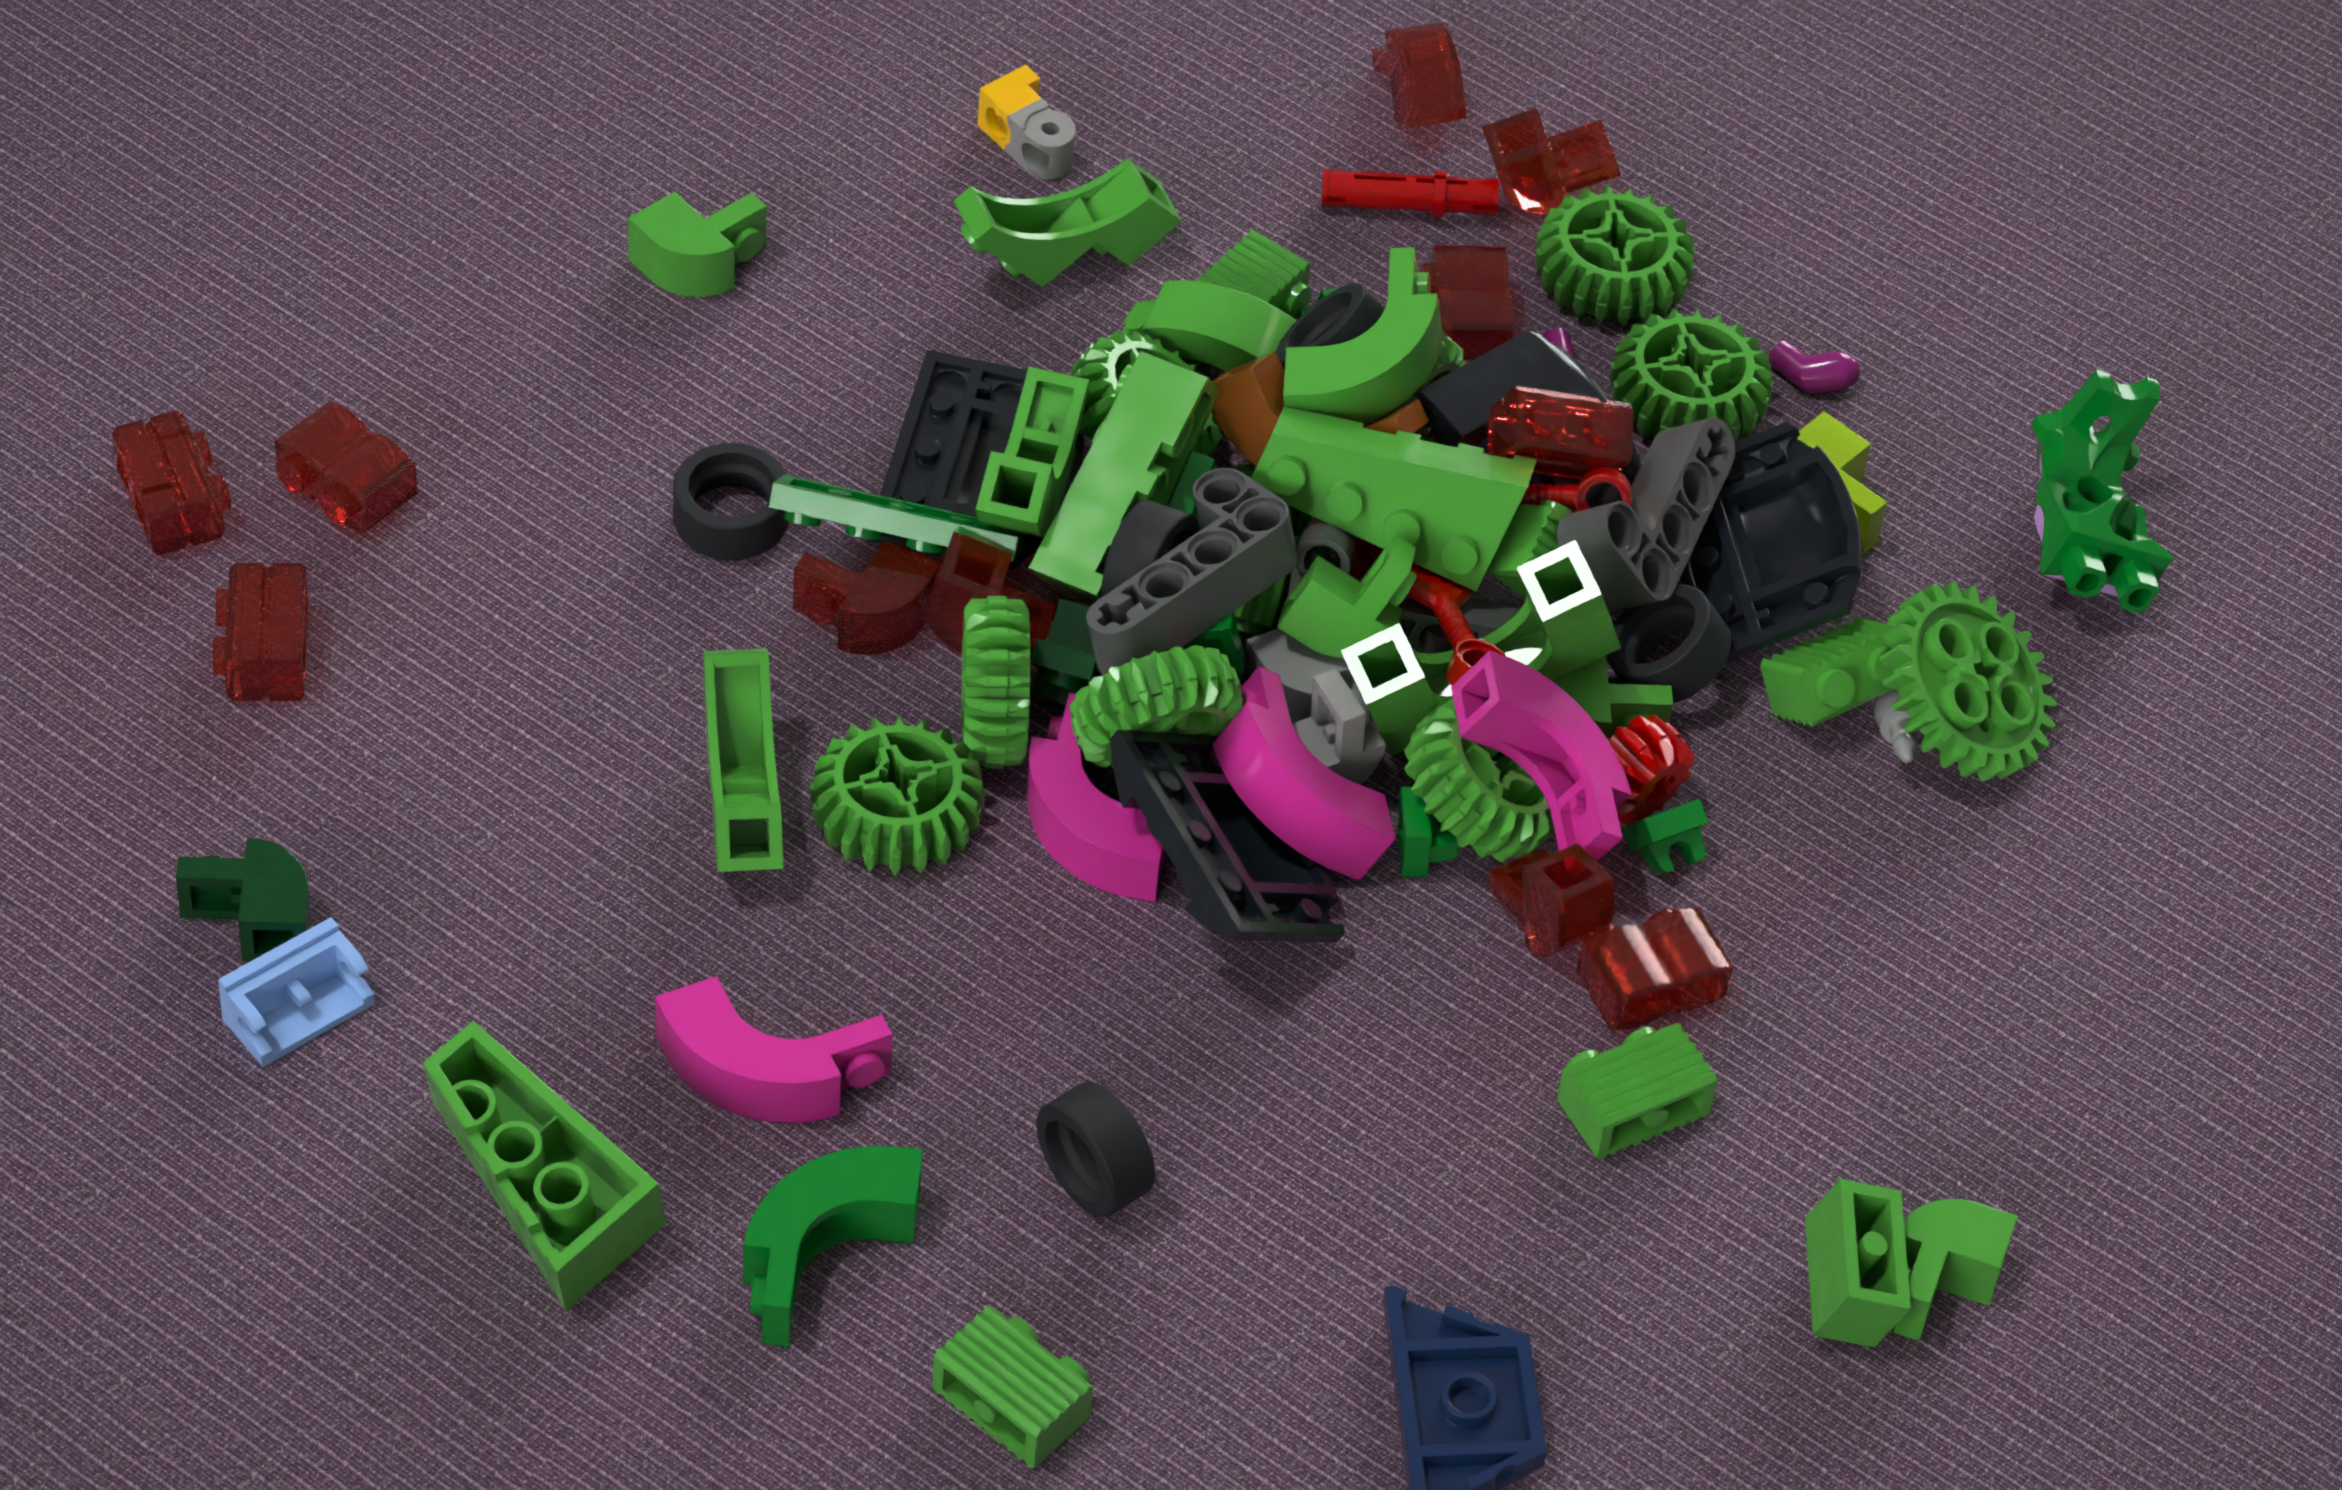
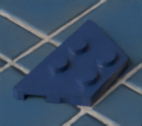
[1383,1286,1547,1490]

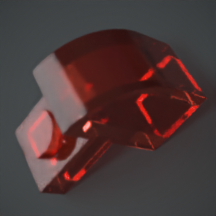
[1371,22,1467,128]
[1481,108,1621,213]
[925,531,1057,665]
[793,541,940,655]
[1489,843,1614,957]

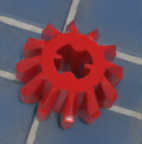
[1608,714,1695,824]

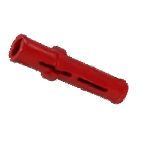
[1321,169,1499,218]

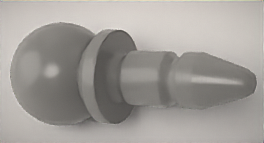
[1874,690,1922,763]

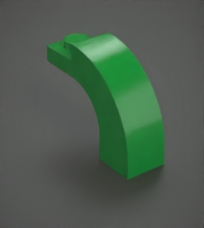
[743,1146,923,1347]

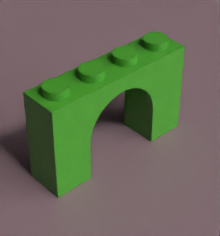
[1341,540,1621,756]

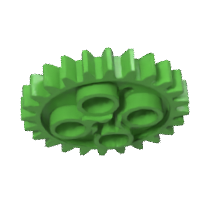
[1879,582,2057,782]

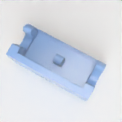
[218,917,375,1067]

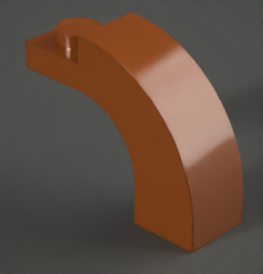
[1211,352,1429,466]

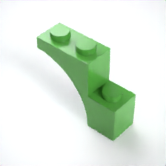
[953,158,1182,288]
[703,648,783,872]

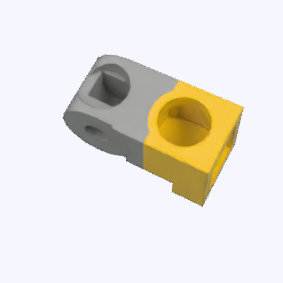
[977,65,1076,179]

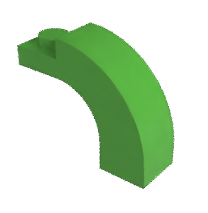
[1283,247,1443,425]
[1122,280,1297,372]
[975,366,1090,537]

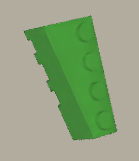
[1029,351,1219,606]
[1251,406,1537,592]
[423,1021,667,1311]

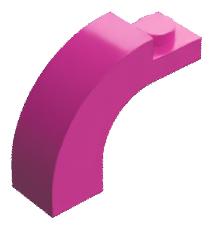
[1451,650,1632,875]
[1213,666,1396,881]
[1027,692,1167,903]
[655,976,893,1123]

